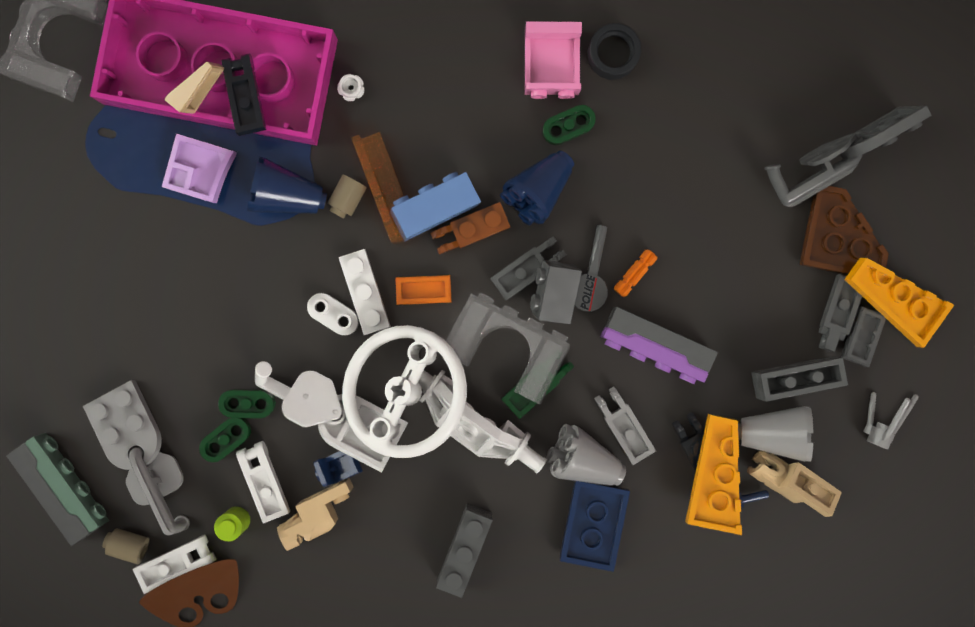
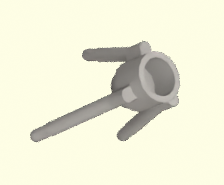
[863,392,919,449]

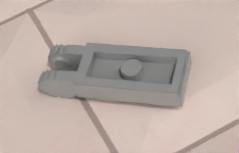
[594,387,656,465]

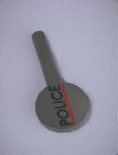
[575,225,608,312]

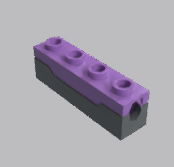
[600,307,718,384]

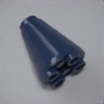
[500,151,574,225]

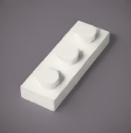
[338,249,391,335]

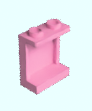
[525,22,582,99]

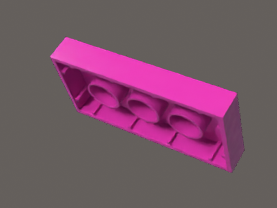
[90,0,338,146]

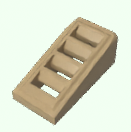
[164,62,224,114]

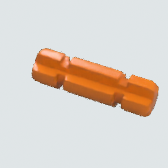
[614,249,657,297]

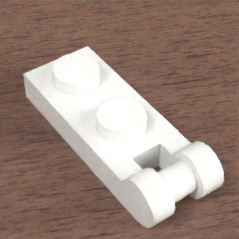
[236,441,291,523]
[133,535,217,594]

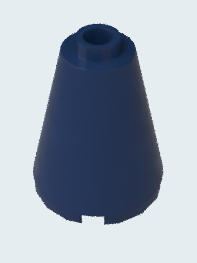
[247,156,327,214]

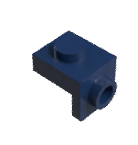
[313,451,363,487]

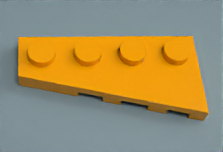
[844,258,954,348]
[685,414,742,535]

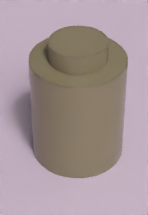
[327,174,367,219]
[102,528,150,565]

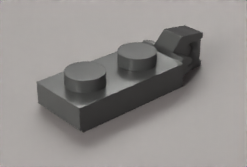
[819,274,862,352]

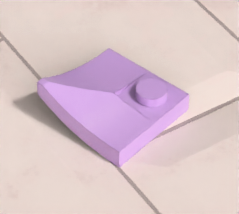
[162,134,237,203]

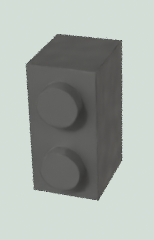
[530,260,582,324]

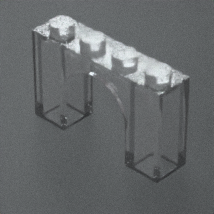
[0,0,109,102]
[446,293,571,405]

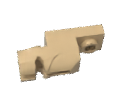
[747,451,842,517]
[277,478,354,551]

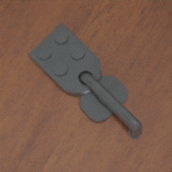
[764,106,932,207]

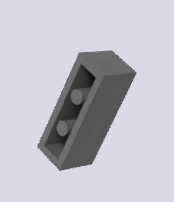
[751,356,848,402]
[436,503,493,598]

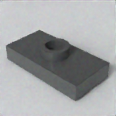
[840,306,886,367]

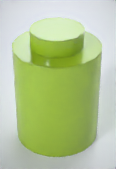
[214,507,250,542]

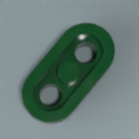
[542,105,596,145]
[218,389,276,418]
[199,418,251,462]

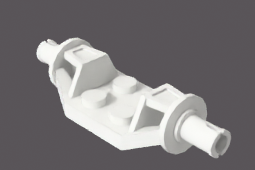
[418,370,547,474]

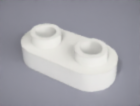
[307,293,359,335]

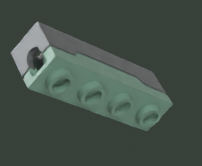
[6,433,109,546]

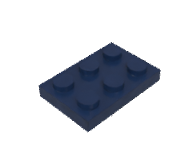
[559,481,630,572]

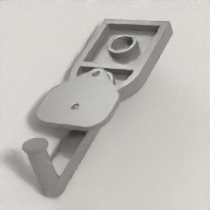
[83,380,190,535]

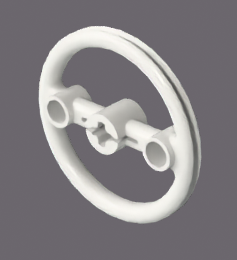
[342,325,467,458]

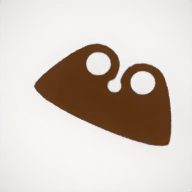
[139,559,239,627]

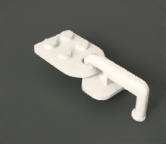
[255,361,408,473]

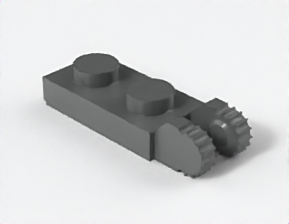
[490,236,567,300]

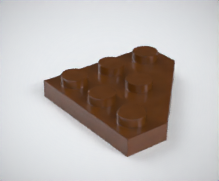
[799,186,889,275]

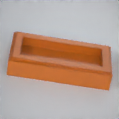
[396,275,452,305]

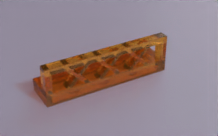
[351,132,418,244]

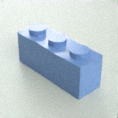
[390,172,481,242]

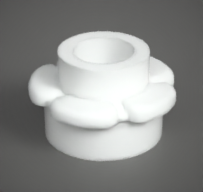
[337,74,364,101]

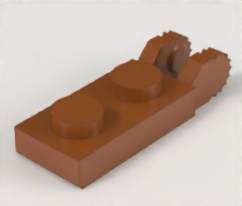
[430,202,510,255]

